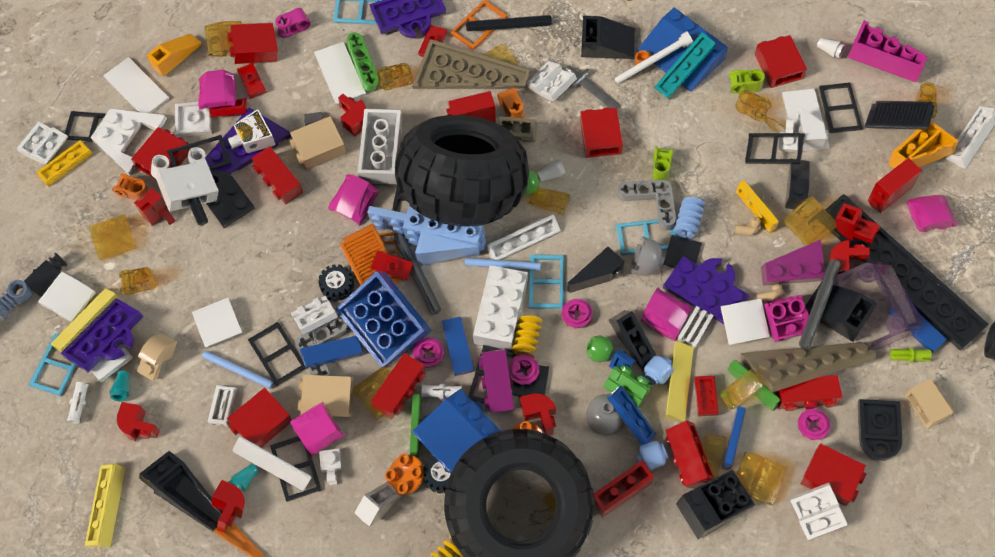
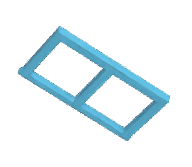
[333,0,381,25]
[615,218,675,255]
[529,255,564,309]
[29,333,76,396]

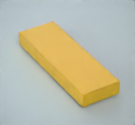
[36,140,93,187]
[736,180,779,233]

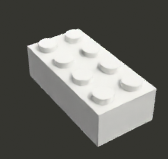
[358,109,403,185]
[473,265,528,351]

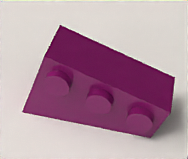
[761,240,825,286]
[478,348,514,413]

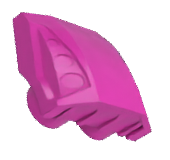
[198,69,236,110]
[328,174,379,226]
[907,195,958,232]
[641,287,692,341]
[763,295,809,342]
[290,401,345,455]

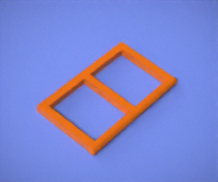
[450,0,508,50]

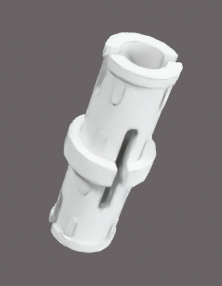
[67,382,89,424]
[421,384,462,400]

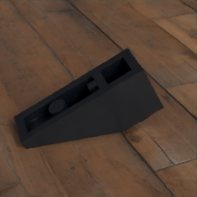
[785,158,810,211]
[567,247,625,293]
[609,310,657,372]

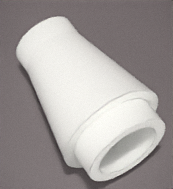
[817,38,846,58]
[537,160,566,182]

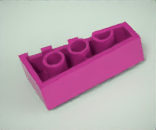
[848,20,928,82]

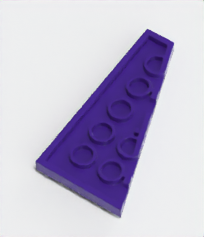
[205,107,291,184]

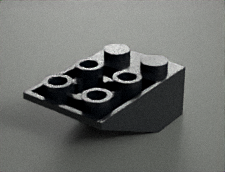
[581,15,635,59]
[805,281,878,342]
[676,470,755,539]

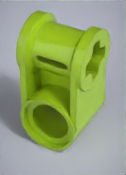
[729,69,765,94]
[652,146,673,180]

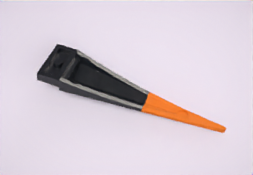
[139,451,266,557]

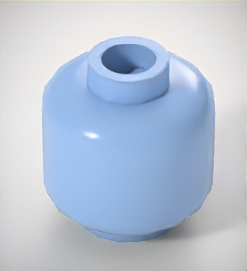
[644,356,674,385]
[637,441,668,470]

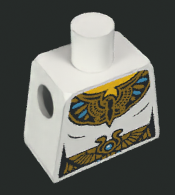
[228,110,276,153]

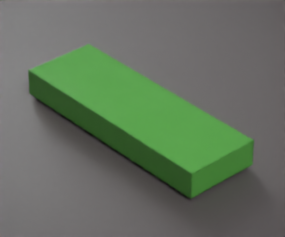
[727,359,780,411]
[410,394,422,458]

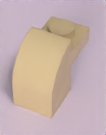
[137,333,177,381]

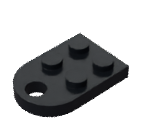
[206,170,255,229]
[858,399,902,461]

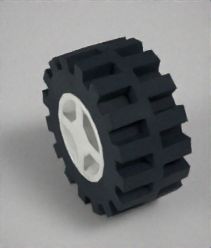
[318,264,354,301]
[423,456,450,494]

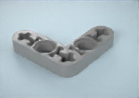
[617,180,676,230]
[295,317,348,376]

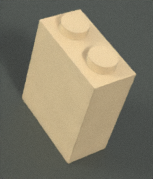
[289,116,347,170]
[298,375,354,418]

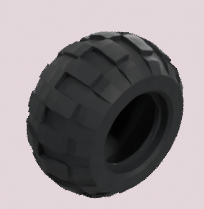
[395,115,529,226]
[444,429,595,557]

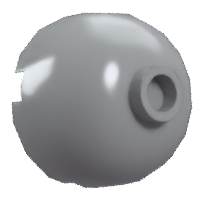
[631,236,665,276]
[586,394,625,435]

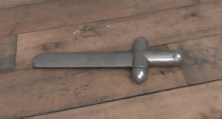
[565,65,620,110]

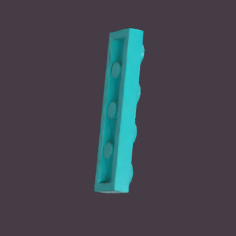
[654,32,716,99]

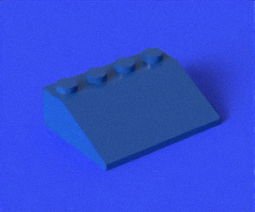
[637,7,728,92]
[336,271,432,369]
[412,389,501,474]

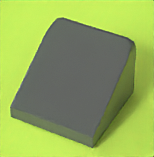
[304,112,323,126]

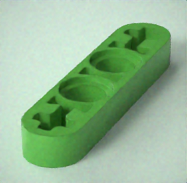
[347,32,379,91]

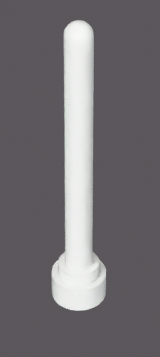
[615,31,693,83]

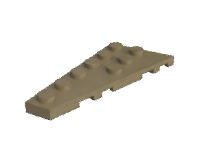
[412,39,531,89]
[740,342,876,392]

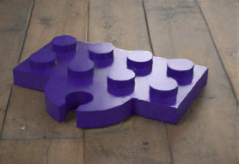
[369,0,446,38]
[663,256,749,324]
[61,298,144,373]

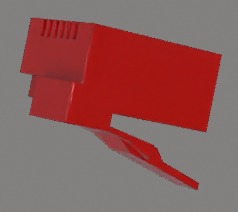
[134,188,176,226]

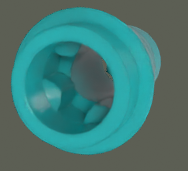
[109,371,130,402]
[228,463,259,492]

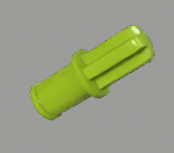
[890,347,932,363]

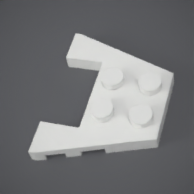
[91,109,167,176]

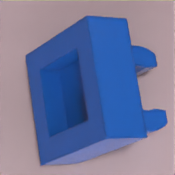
[609,349,635,369]

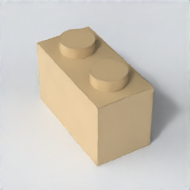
[905,378,953,429]

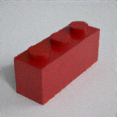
[252,146,303,205]
[371,353,426,419]
[775,375,843,411]
[665,420,715,489]
[594,460,654,518]

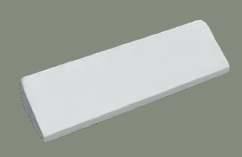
[945,106,995,169]
[485,214,561,260]
[233,437,312,490]

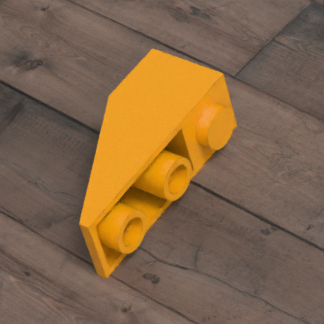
[146,33,203,77]

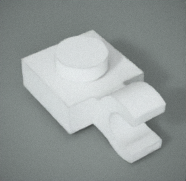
[778,119,799,153]
[319,449,342,486]

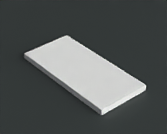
[314,42,366,106]
[103,57,169,113]
[782,88,830,152]

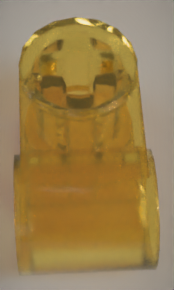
[377,63,413,90]
[915,82,937,119]
[735,90,773,121]
[119,267,158,295]

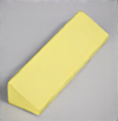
[51,289,119,352]
[665,341,694,422]
[85,464,126,547]

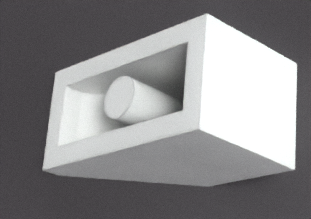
[796,108,828,149]
[354,481,402,526]

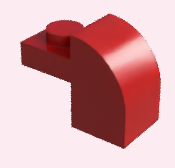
[338,94,366,137]
[836,203,880,244]
[829,240,870,275]
[520,393,556,436]
[117,402,160,442]
[211,480,245,533]

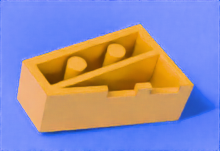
[888,121,959,168]

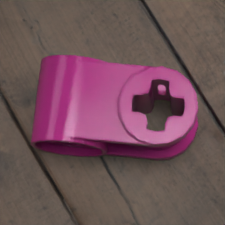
[275,8,311,38]

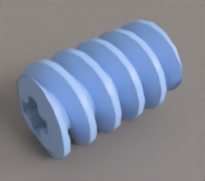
[674,197,706,239]

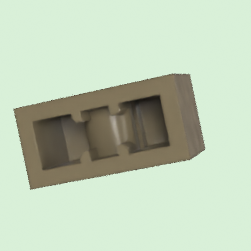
[498,116,538,142]

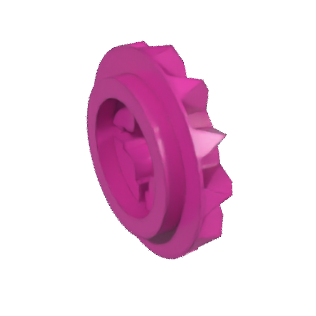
[562,299,593,329]
[413,338,444,368]
[508,354,539,385]
[797,409,831,440]

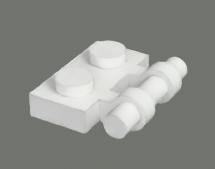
[291,296,337,335]

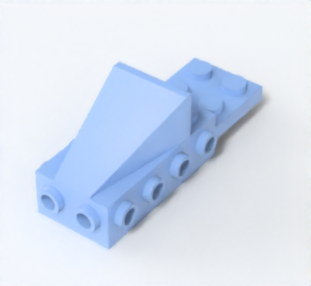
[368,206,486,266]

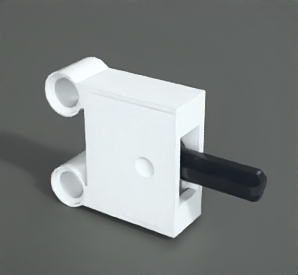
[151,147,218,226]

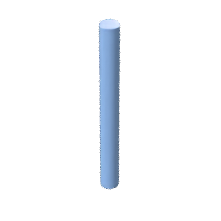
[465,258,541,271]
[202,351,274,389]

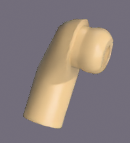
[734,217,761,236]
[757,284,784,303]

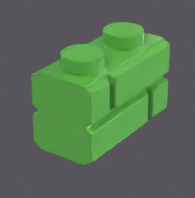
[603,364,652,408]

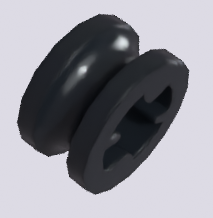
[48,252,67,271]

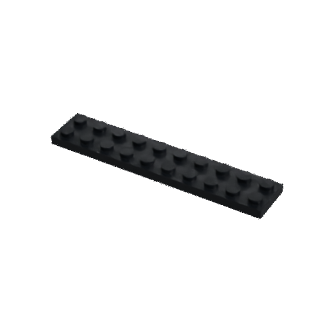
[816,194,989,351]

